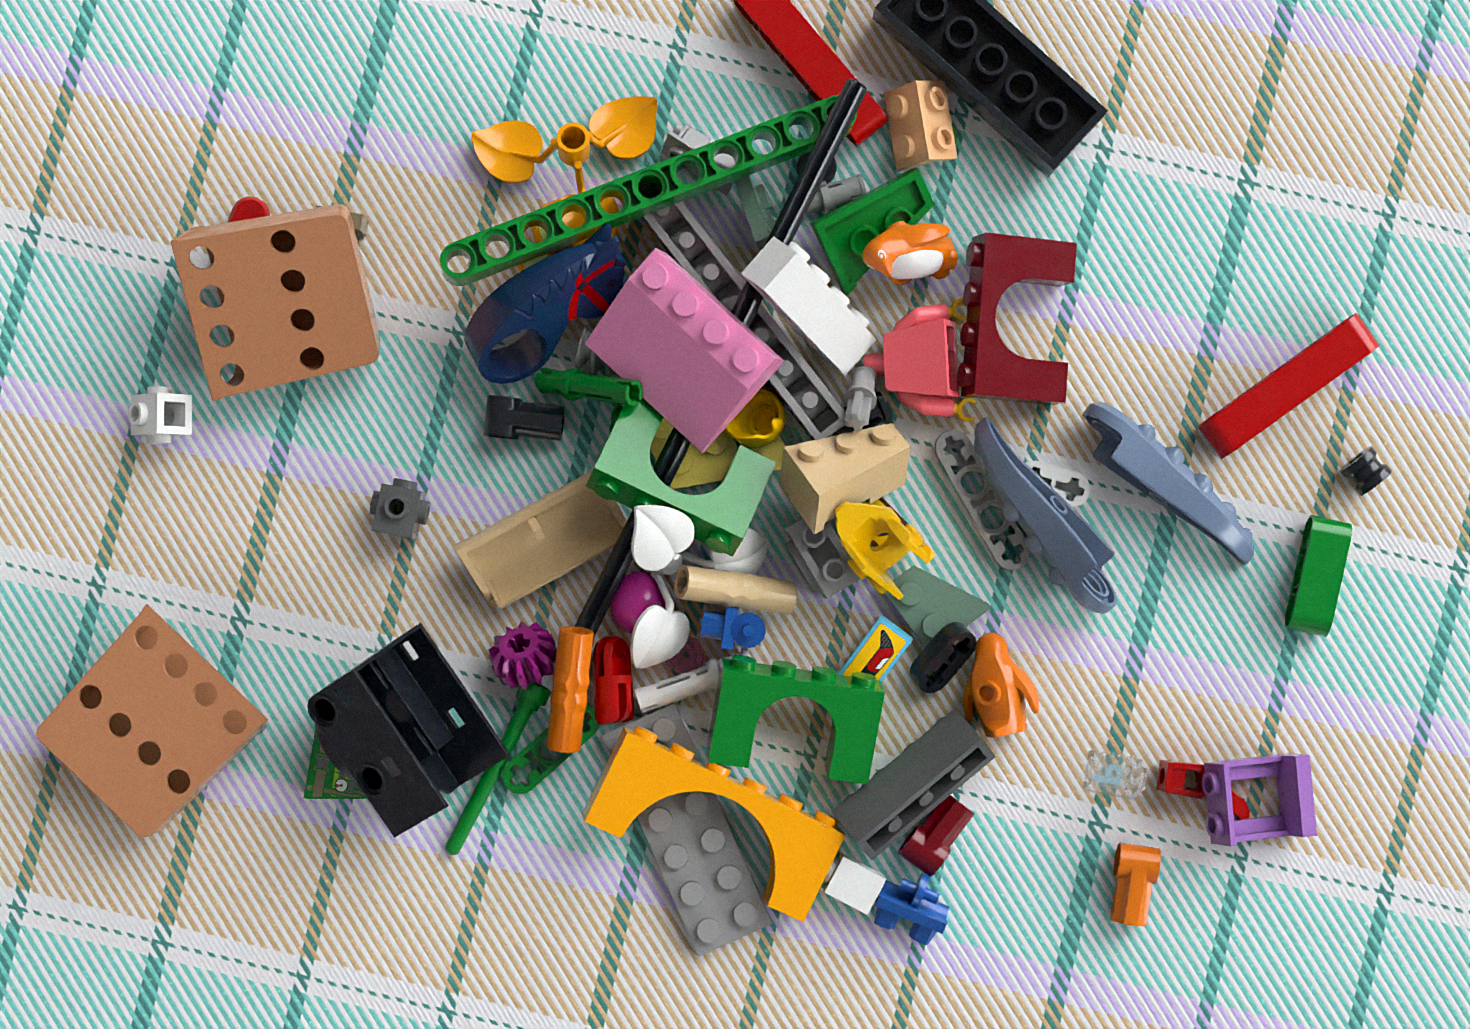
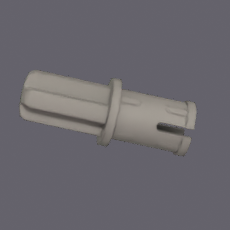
[844,366,878,432]

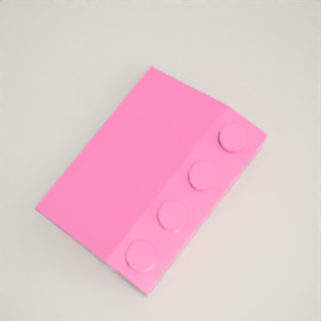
[585,248,784,453]

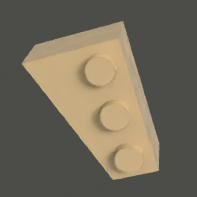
[779,423,911,534]

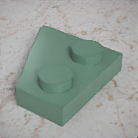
[734,175,777,250]
[884,566,991,648]

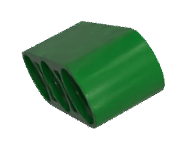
[1284,515,1352,637]

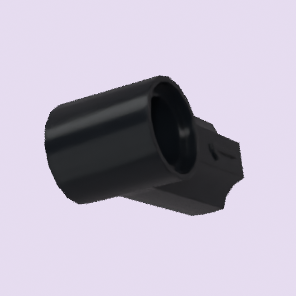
[483,395,565,441]

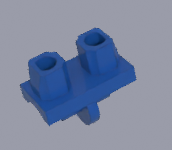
[700,607,766,650]
[874,873,949,945]

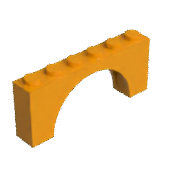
[582,726,846,922]

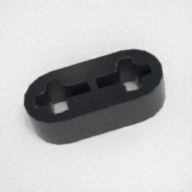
[909,622,977,693]

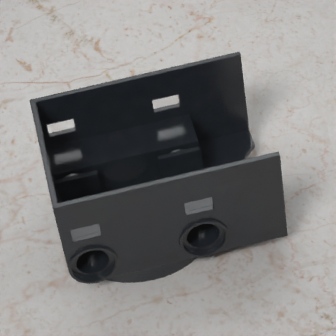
[307,622,511,838]

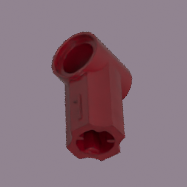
[898,795,975,877]

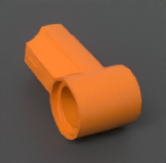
[1110,842,1161,927]

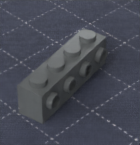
[832,708,996,860]

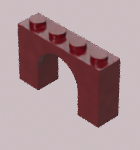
[957,232,1077,405]

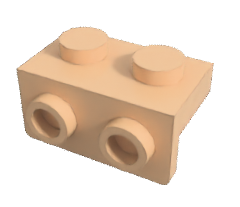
[883,80,957,171]

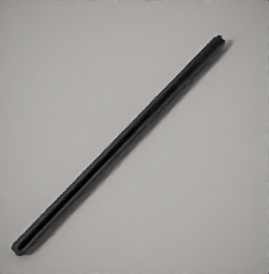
[574,79,867,639]

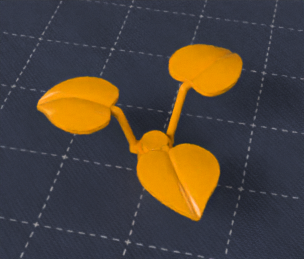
[471,96,657,247]

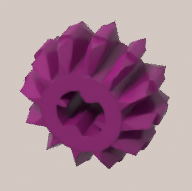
[488,621,557,691]

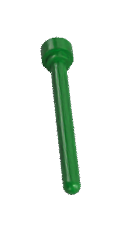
[445,682,552,855]

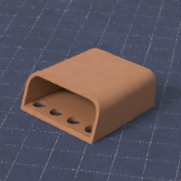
[170,204,380,401]
[36,604,268,837]

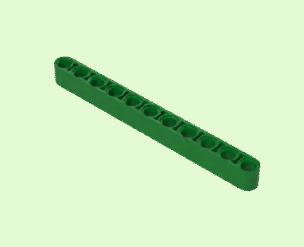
[440,95,857,286]

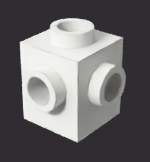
[128,386,192,444]

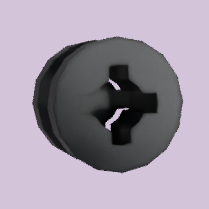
[1340,446,1392,496]

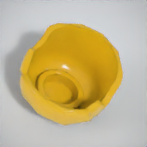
[724,388,786,448]

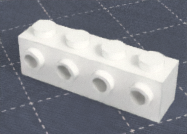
[741,236,877,376]

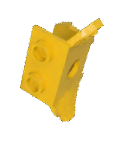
[835,501,935,600]

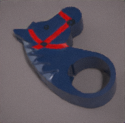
[464,223,628,384]

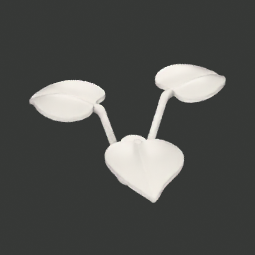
[630,505,768,669]

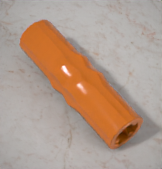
[546,626,594,753]

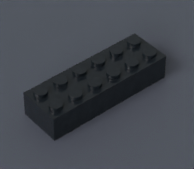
[872,0,1108,178]

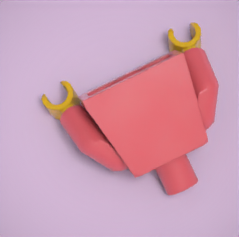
[864,298,978,422]

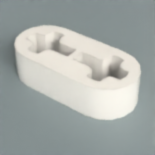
[1025,461,1090,507]

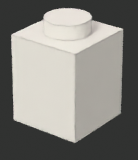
[823,853,886,915]

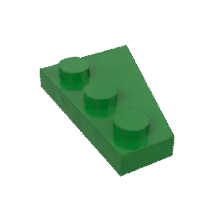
[810,167,935,296]

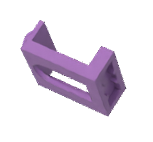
[1202,753,1317,846]

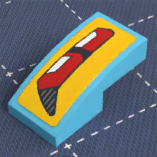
[837,615,913,683]

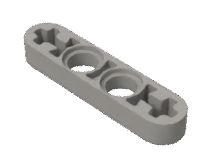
[934,430,1030,571]

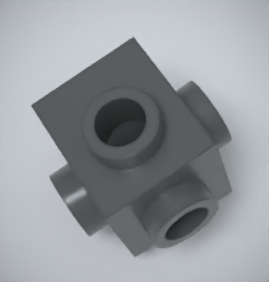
[370,478,431,540]

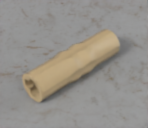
[674,565,798,615]

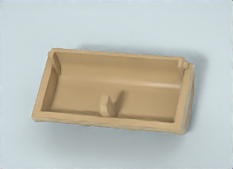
[454,469,627,609]

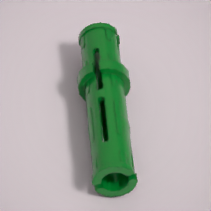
[535,367,643,406]

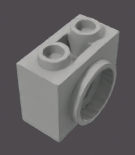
[785,518,861,599]

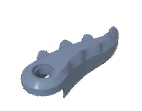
[1082,402,1254,565]
[974,417,1118,614]

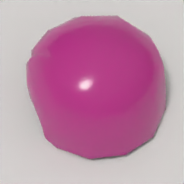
[609,570,668,634]

